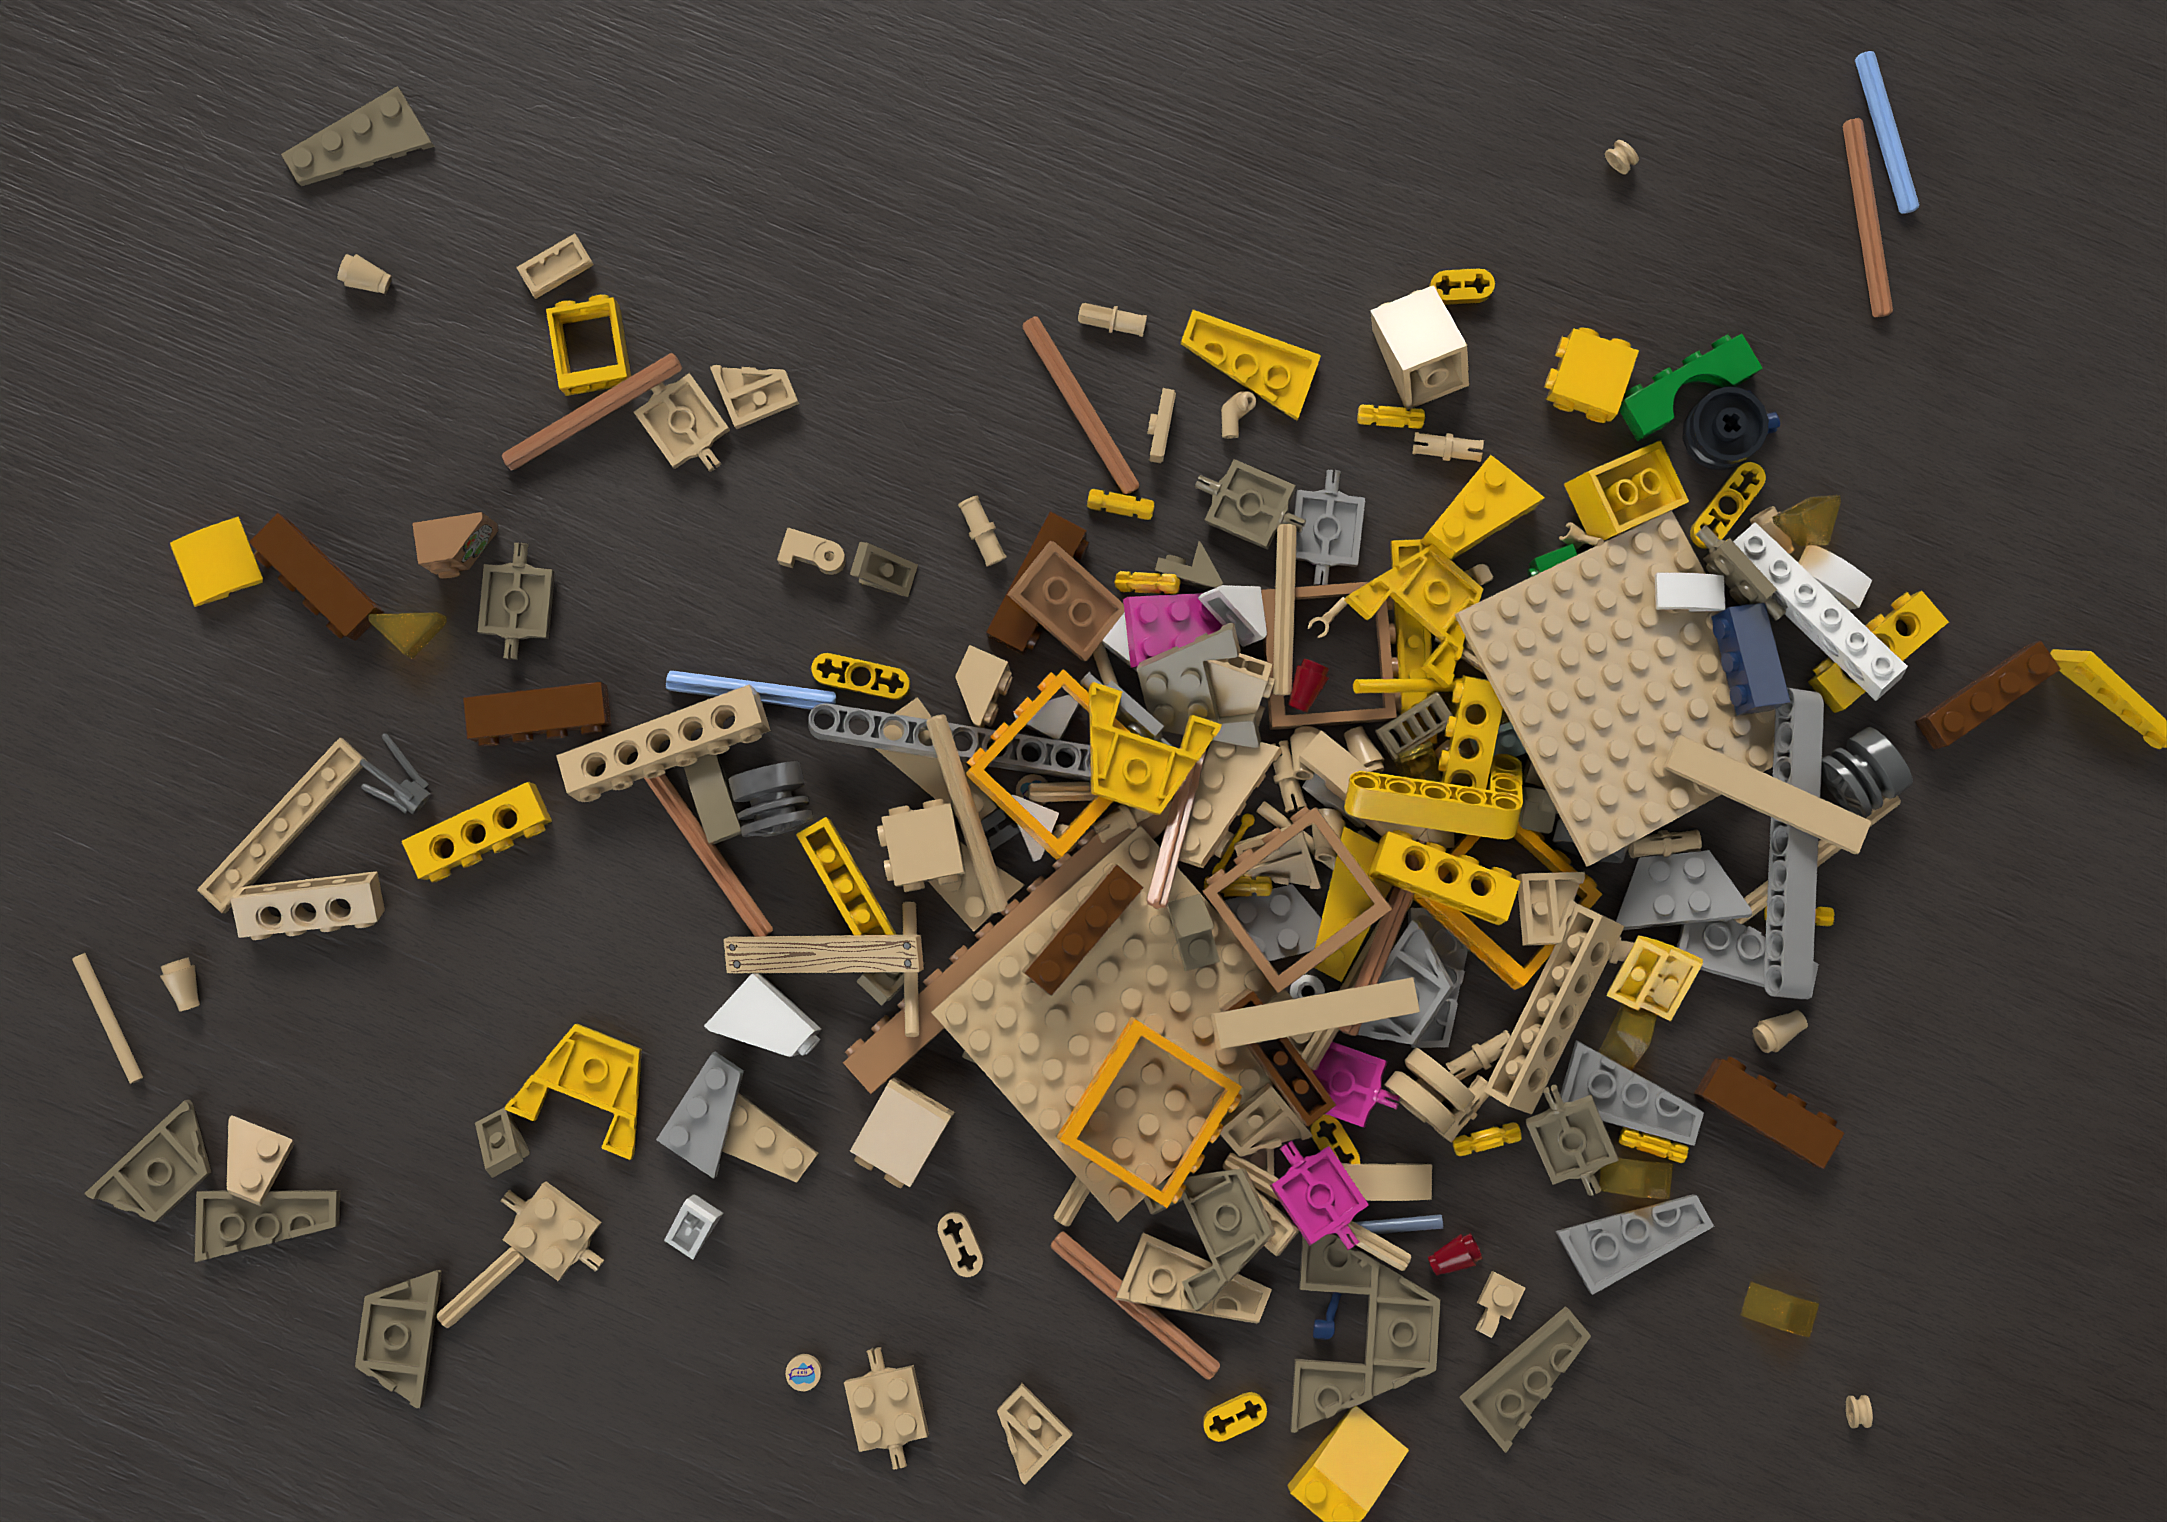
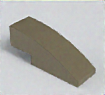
[684,754,742,845]

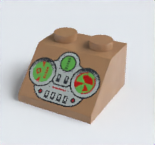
[413,512,498,578]

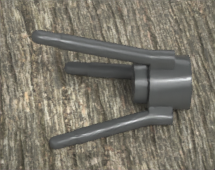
[360,733,431,815]

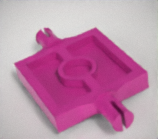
[1312,1042,1401,1128]
[1270,1141,1369,1251]

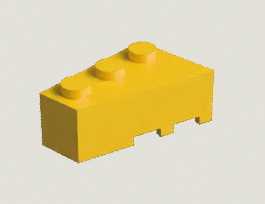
[1420,455,1545,560]

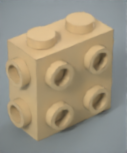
[1206,653,1275,726]
[877,799,966,892]

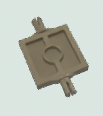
[1195,459,1306,550]
[1695,525,1786,621]
[477,543,555,660]
[1526,1085,1619,1196]

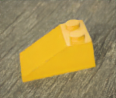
[1564,440,1689,546]
[1287,1406,1409,1522]

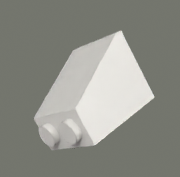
[704,973,822,1057]

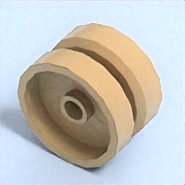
[1384,1047,1475,1135]

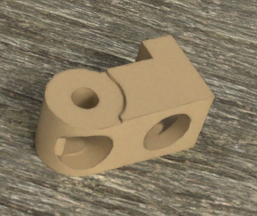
[777,528,846,575]

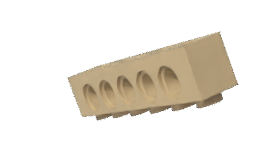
[556,684,771,802]
[1484,903,1624,1114]

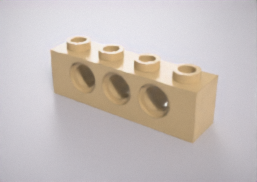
[230,871,385,940]

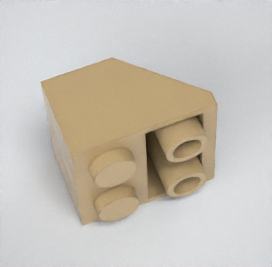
[955,645,1013,728]

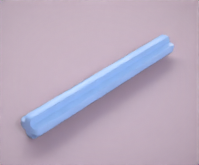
[1855,51,1919,214]
[666,671,836,709]

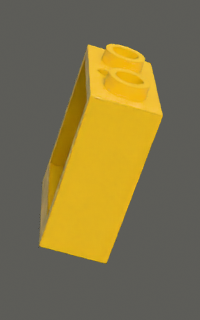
[546,295,631,396]

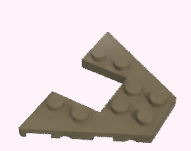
[1290,1234,1440,1433]

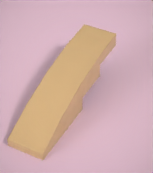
[1299,731,1427,841]

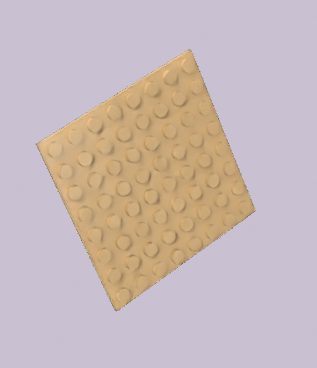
[1455,510,1776,866]
[931,825,1315,1222]

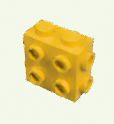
[1544,327,1639,423]

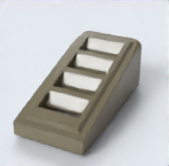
[1375,692,1453,760]

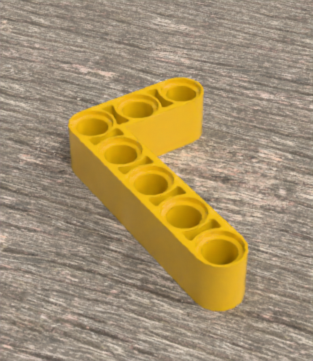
[1344,754,1523,839]

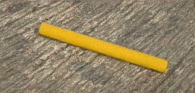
[1353,678,1463,693]

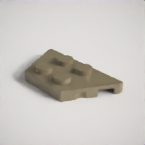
[85,1100,212,1222]
[355,1270,442,1408]

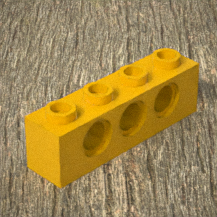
[1808,591,1949,713]
[1438,675,1503,789]
[402,782,552,883]
[796,817,897,935]
[1368,830,1521,925]

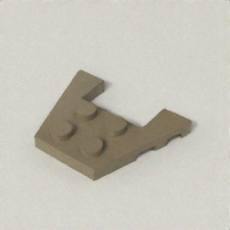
[1137,623,1261,748]
[1144,1168,1276,1311]

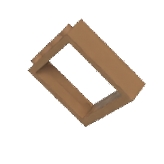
[1261,582,1402,730]
[1203,806,1392,993]

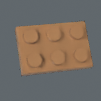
[1007,541,1124,661]

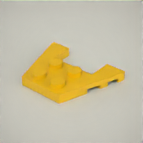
[1344,544,1483,688]
[1089,682,1222,815]
[504,1024,642,1160]

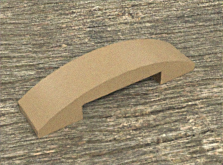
[1341,1163,1432,1201]

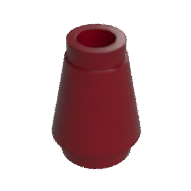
[1288,659,1329,713]
[1428,1233,1483,1276]

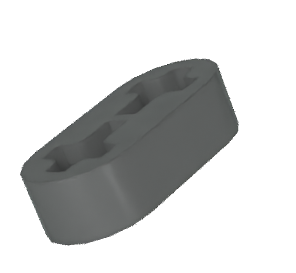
[981,808,1021,852]

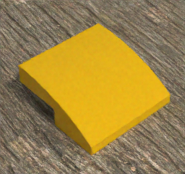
[170,517,263,607]
[1607,935,1703,1021]

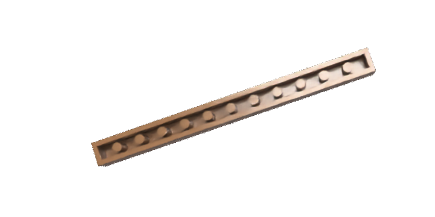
[843,800,1172,1094]

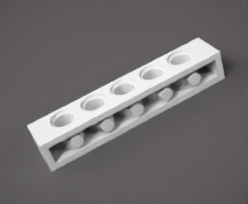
[1733,523,1908,701]

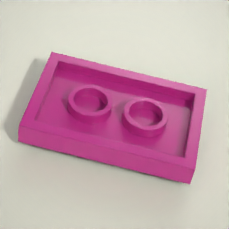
[1123,593,1223,668]

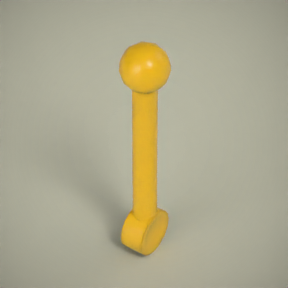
[1212,813,1255,875]

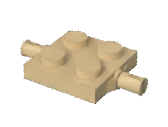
[634,373,730,472]
[501,1181,604,1281]
[844,1347,929,1469]

